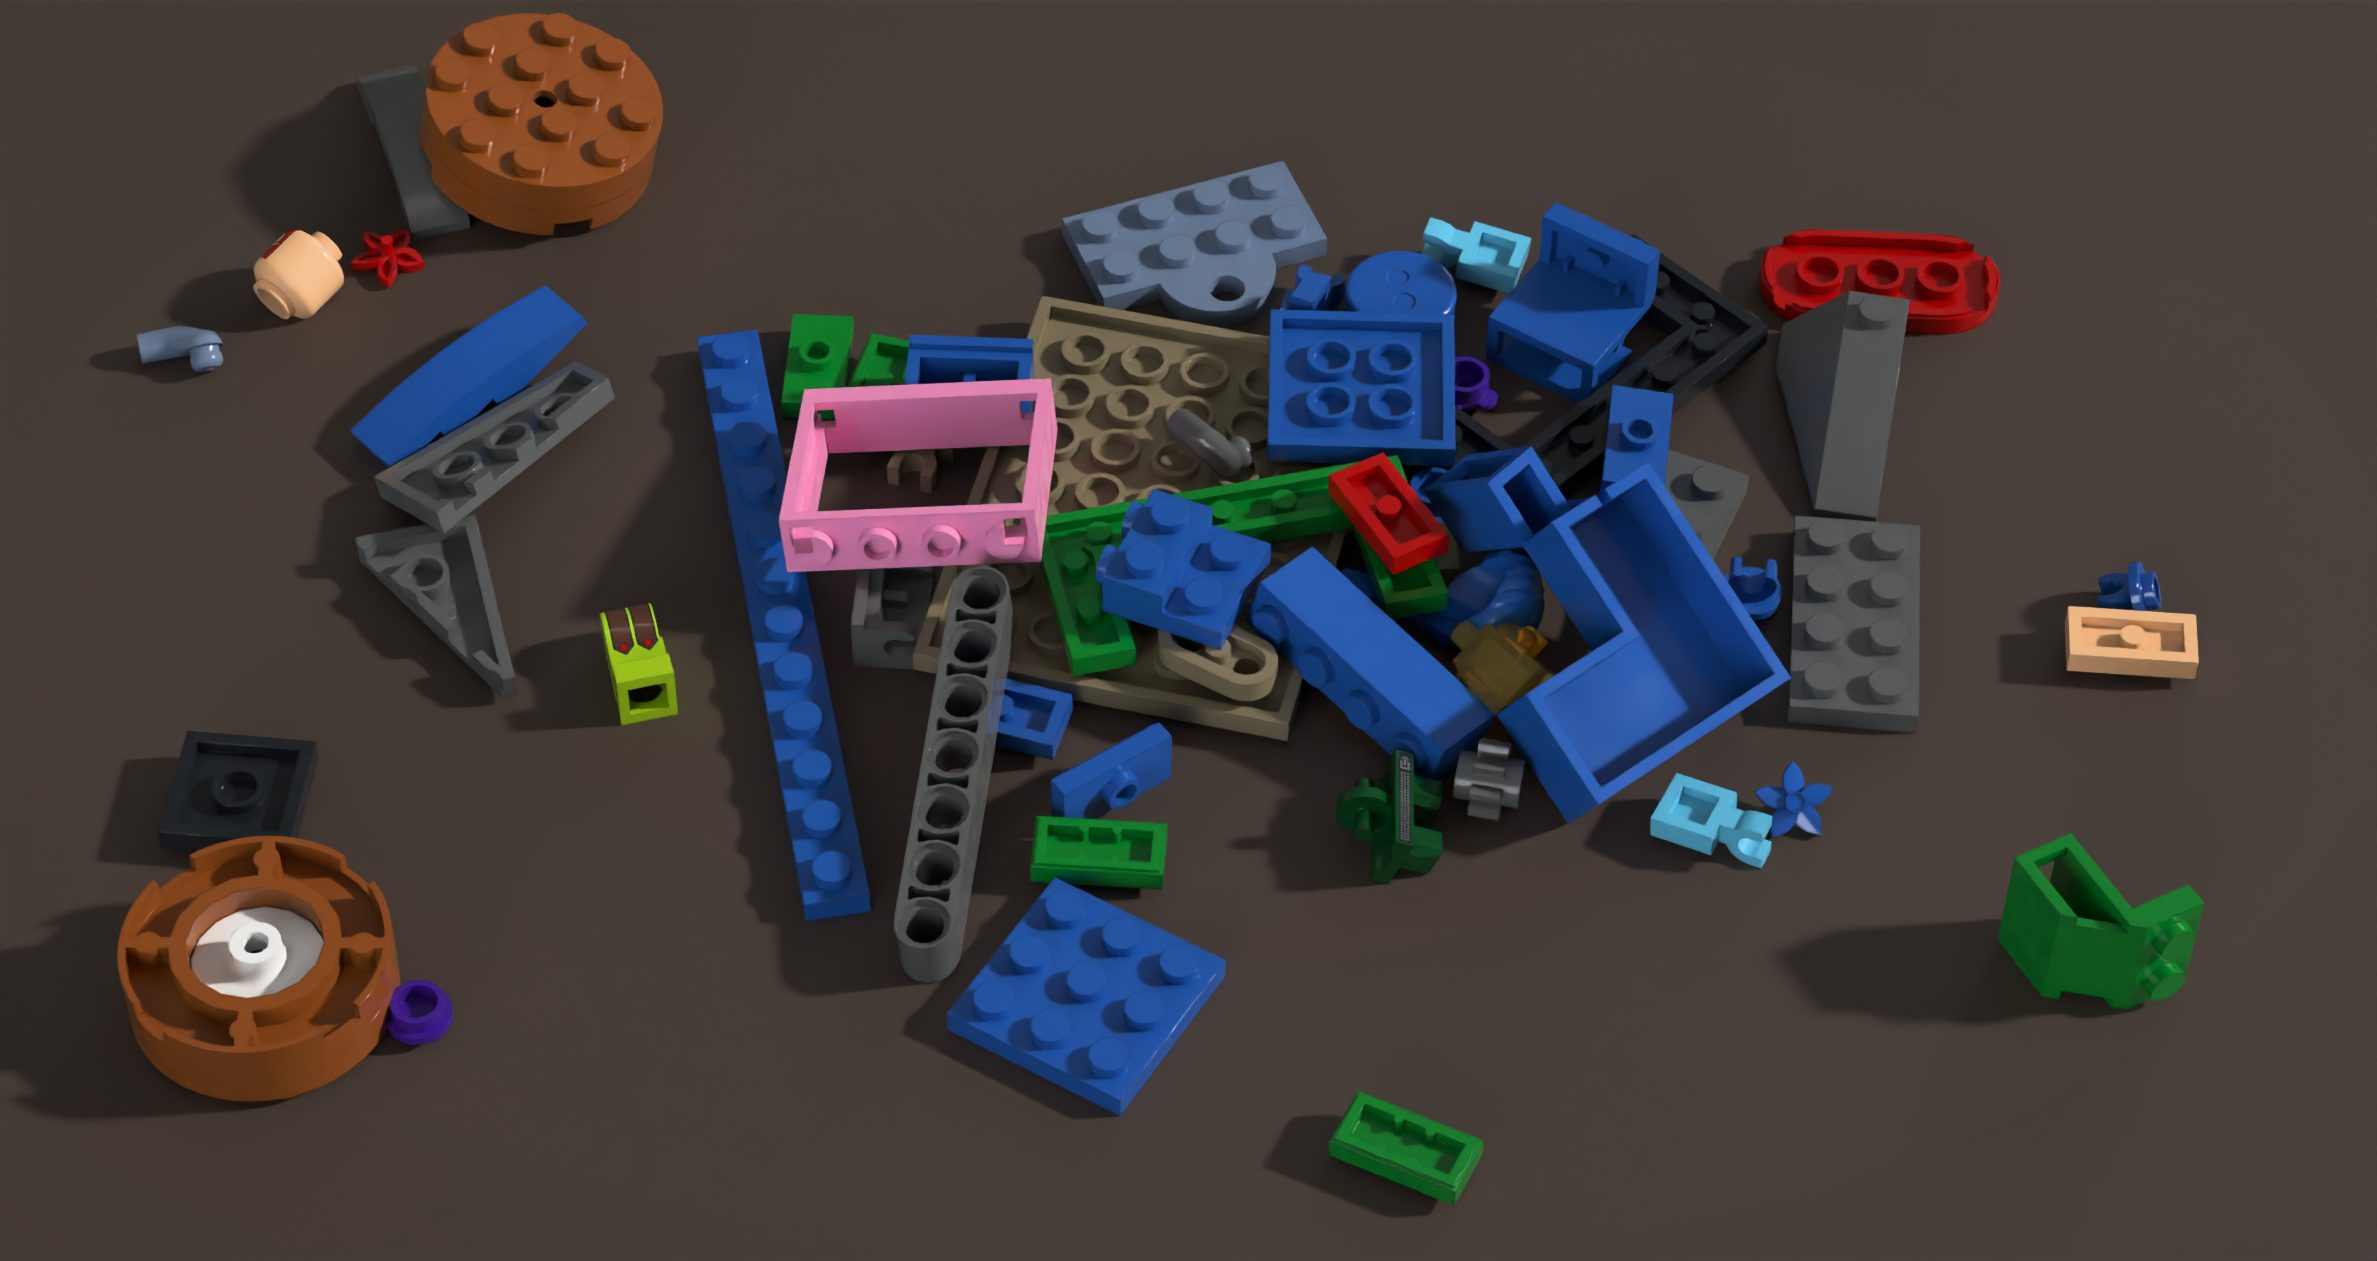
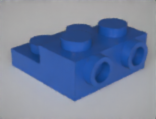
[1095,489,1271,650]

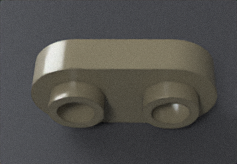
[1158,626,1279,701]

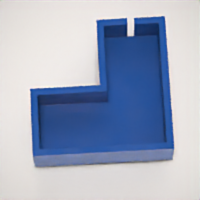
[1497,462,1791,824]

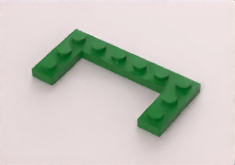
[1039,455,1448,676]

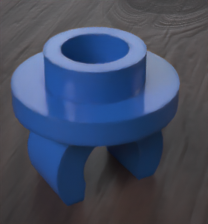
[1724,556,1782,621]
[2097,561,2161,612]

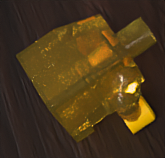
[1451,621,1555,715]

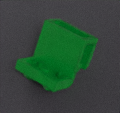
[1997,833,2204,1010]

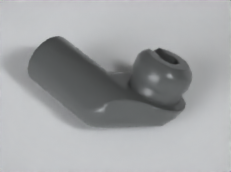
[1167,408,1254,477]

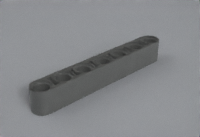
[894,566,1015,983]

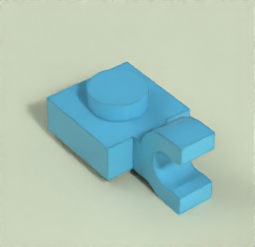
[1421,217,1531,294]
[1650,773,1772,868]

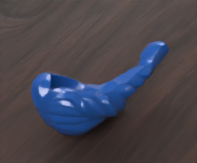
[1341,549,1545,654]

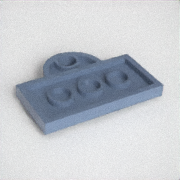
[1062,161,1327,328]

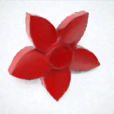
[351,230,424,288]

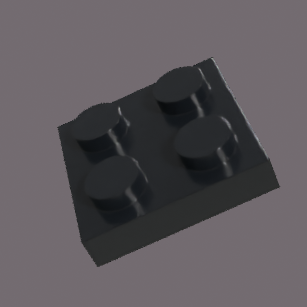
[158,731,319,851]

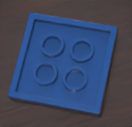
[1267,309,1456,466]
[947,877,1226,1116]

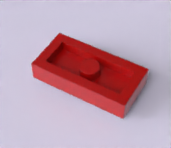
[1328,452,1449,575]

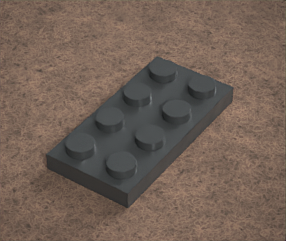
[1787,515,1920,733]

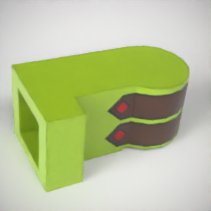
[599,603,678,726]

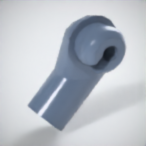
[136,326,223,372]

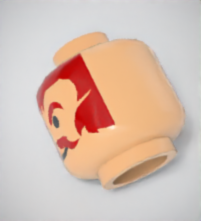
[253,230,344,319]

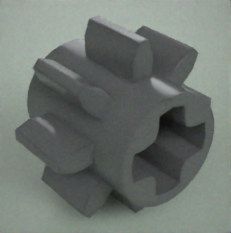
[1453,738,1527,821]

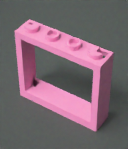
[779,378,1058,572]

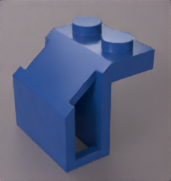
[1485,202,1660,403]
[1424,446,1591,557]

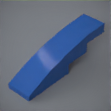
[350,285,588,468]

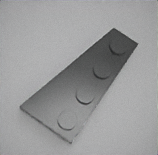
[374,361,615,533]

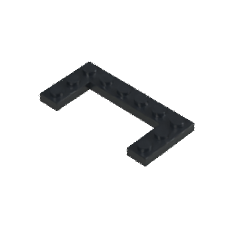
[1429,234,1768,497]

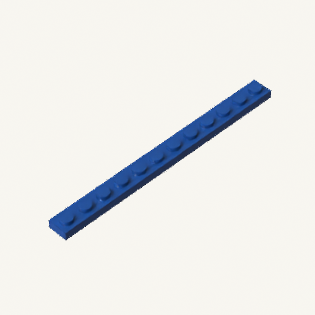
[697,329,871,921]

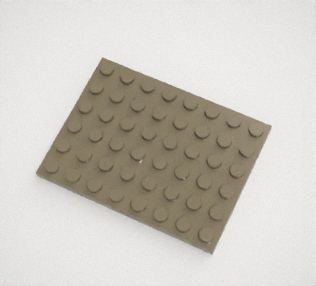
[913,296,1351,741]

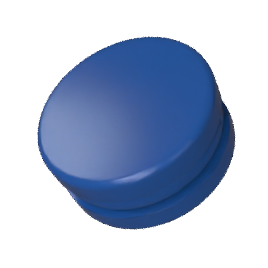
[1344,251,1457,327]

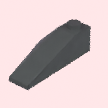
[1775,291,1910,522]

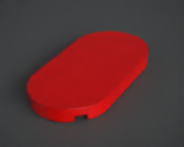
[1758,229,2000,334]

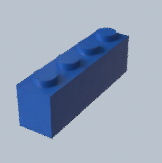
[1246,547,1495,781]

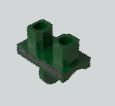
[1336,749,1442,884]

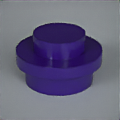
[387,980,454,1045]

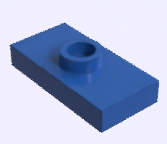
[1600,385,1674,492]
[1051,722,1172,819]

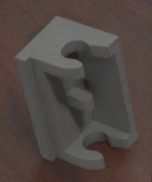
[851,566,934,669]

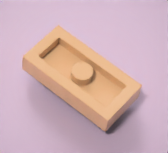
[2065,606,2199,679]

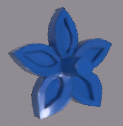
[1753,761,1833,837]

